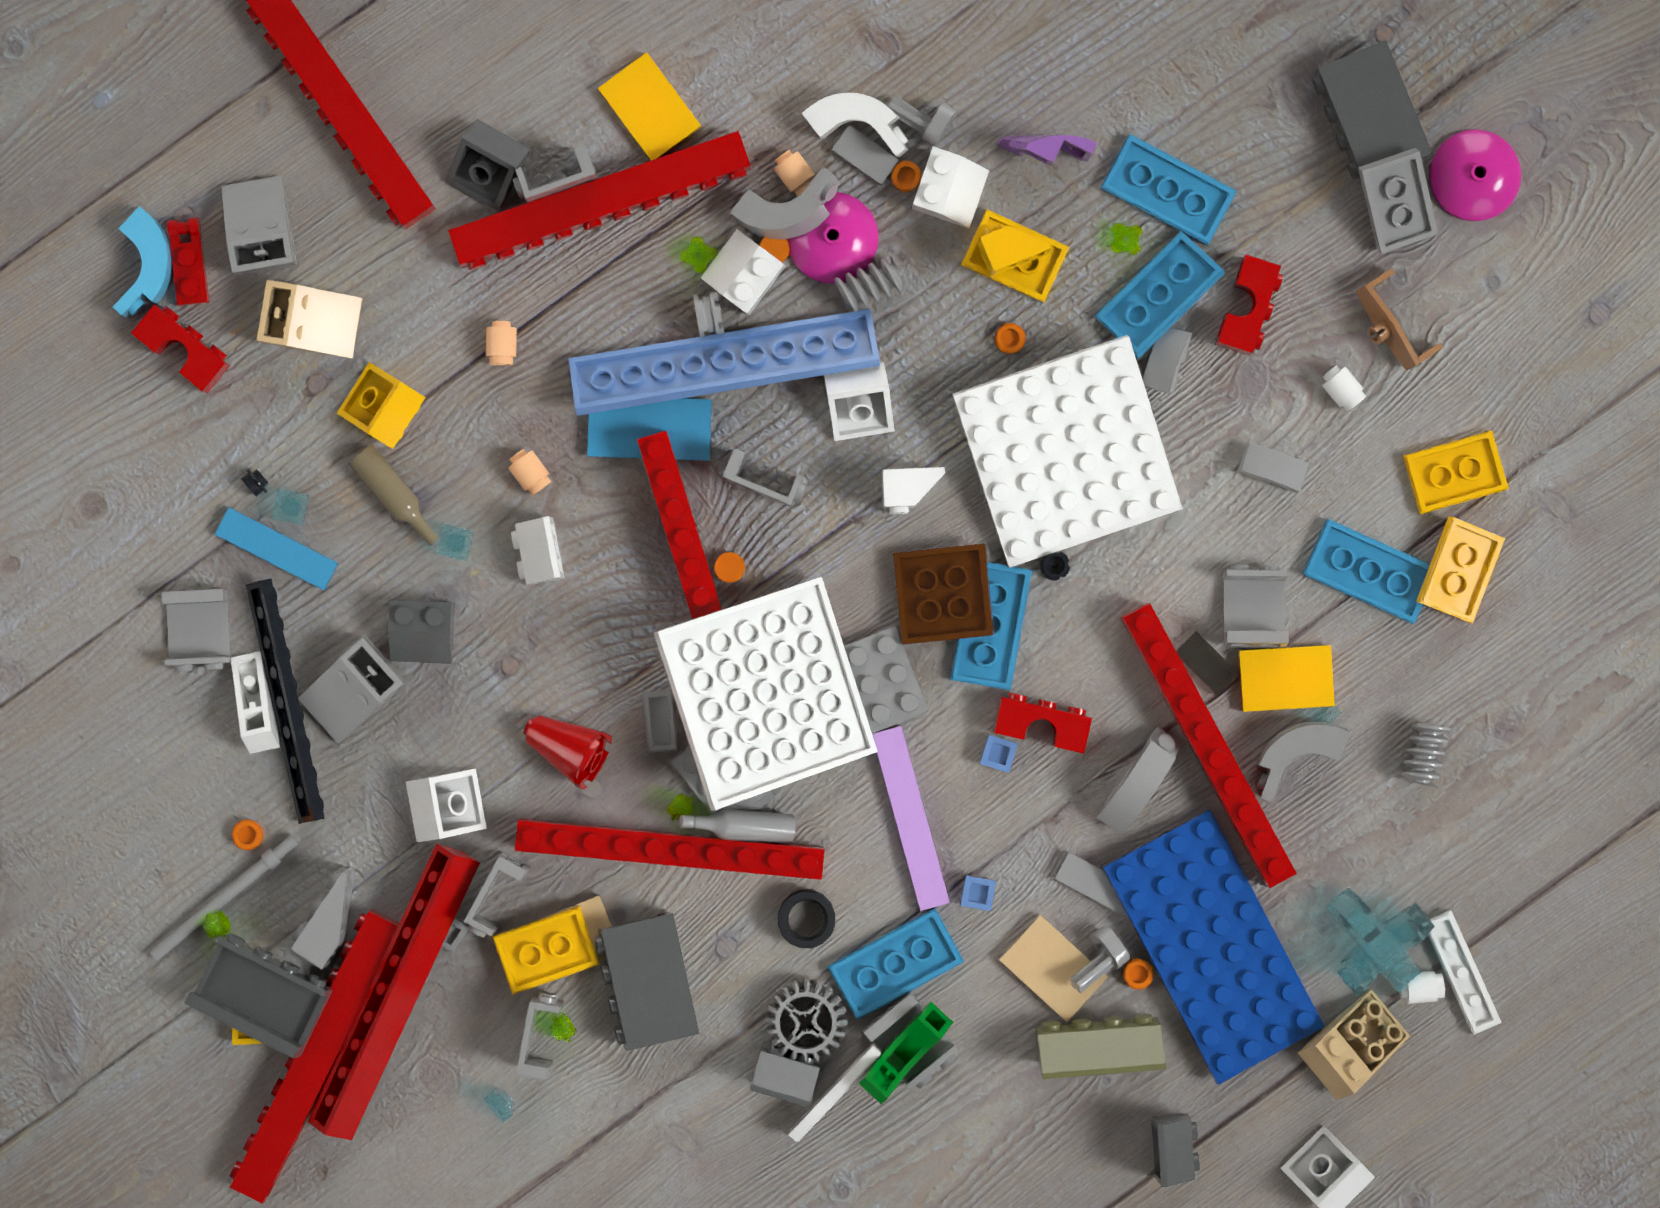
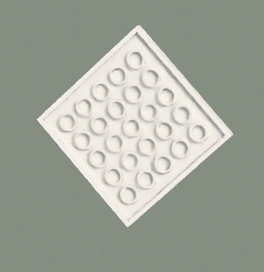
[952,335,1182,568]
[654,577,878,811]

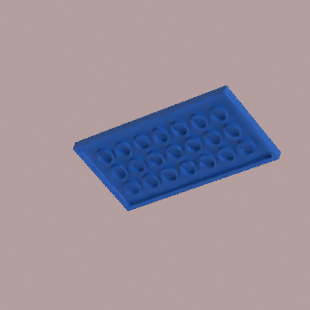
[1102,810,1325,1085]

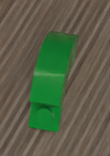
[859,1002,953,1104]

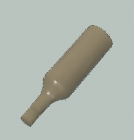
[349,445,439,546]

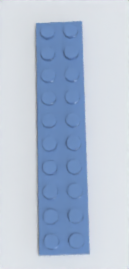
[568,309,880,416]

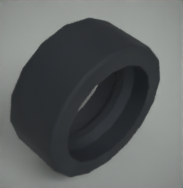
[778,889,835,949]

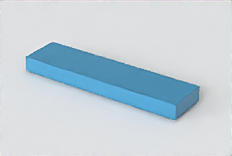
[215,507,339,590]

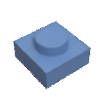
[979,734,1018,773]
[960,875,996,911]

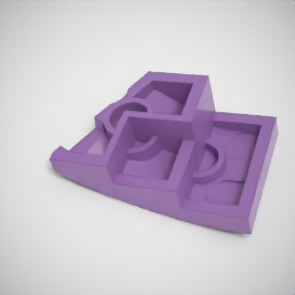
[997,135,1097,166]

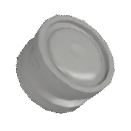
[693,291,725,338]

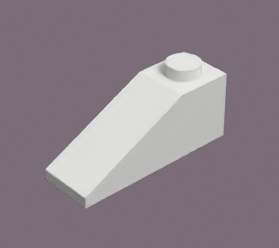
[231,651,280,754]

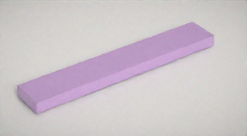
[872,726,950,911]

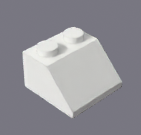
[912,146,989,229]
[701,229,786,315]
[824,362,895,441]
[881,467,945,514]
[511,516,564,585]
[406,768,487,842]
[1281,1126,1375,1208]

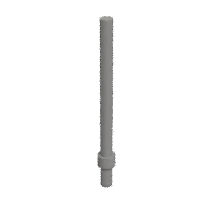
[150,834,299,961]

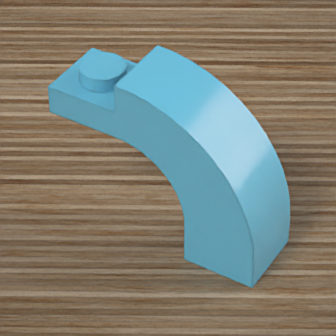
[113,206,173,318]

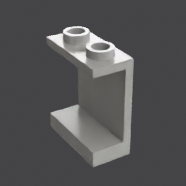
[513,145,598,203]
[722,448,806,507]
[1223,565,1289,648]
[161,589,231,671]
[464,852,531,938]
[863,991,958,1090]
[516,992,564,1081]

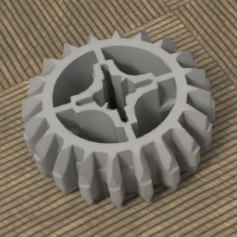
[764,979,847,1062]

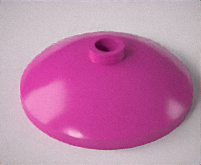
[1429,130,1521,222]
[787,192,878,284]

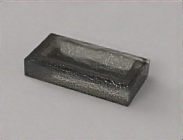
[1176,631,1239,696]

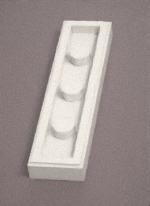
[1422,910,1502,1035]
[789,1041,881,1142]

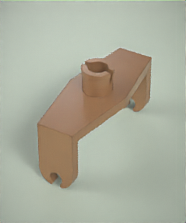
[1355,268,1443,371]

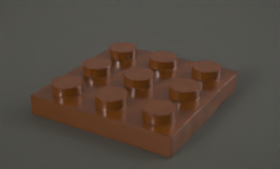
[893,543,994,645]

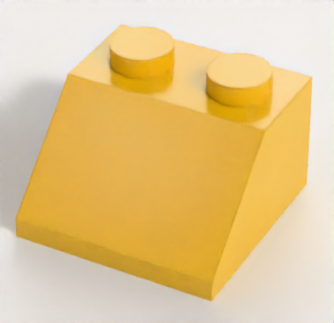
[977,223,1052,278]
[337,362,426,449]

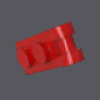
[167,217,210,306]

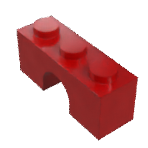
[1215,254,1283,356]
[131,305,231,394]
[993,692,1092,754]

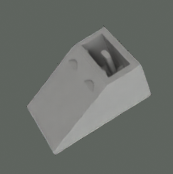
[221,175,298,277]
[298,637,407,744]
[291,867,355,970]

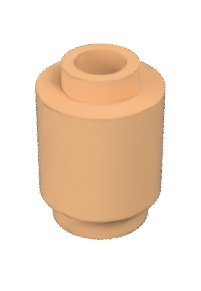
[774,150,815,197]
[486,321,517,366]
[508,449,552,496]

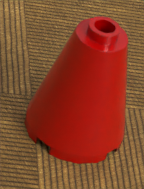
[523,715,612,789]

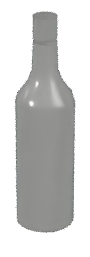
[679,809,796,844]

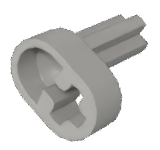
[888,96,958,147]
[1070,926,1130,993]

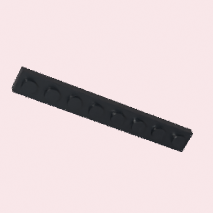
[246,579,325,824]

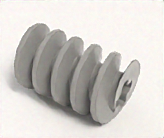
[834,257,903,312]
[1400,722,1451,788]

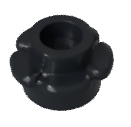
[241,469,268,497]
[1040,552,1070,581]

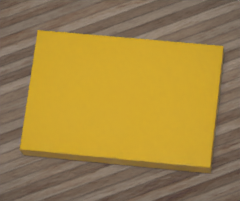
[598,52,701,161]
[961,209,1070,303]
[1402,431,1509,515]
[1416,516,1505,624]
[1238,645,1335,712]
[492,906,600,995]

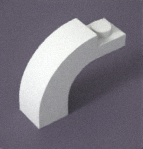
[802,92,909,157]

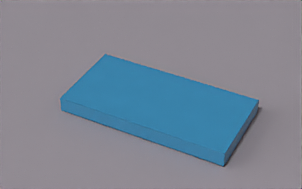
[1100,134,1237,246]
[1095,231,1225,359]
[587,398,712,461]
[1302,519,1430,624]
[950,562,1032,690]
[828,907,964,1020]

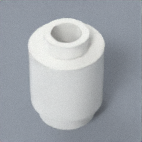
[1321,365,1366,412]
[1398,971,1445,1004]

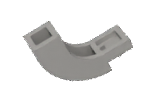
[730,167,840,239]
[1256,721,1350,802]
[1097,726,1183,835]

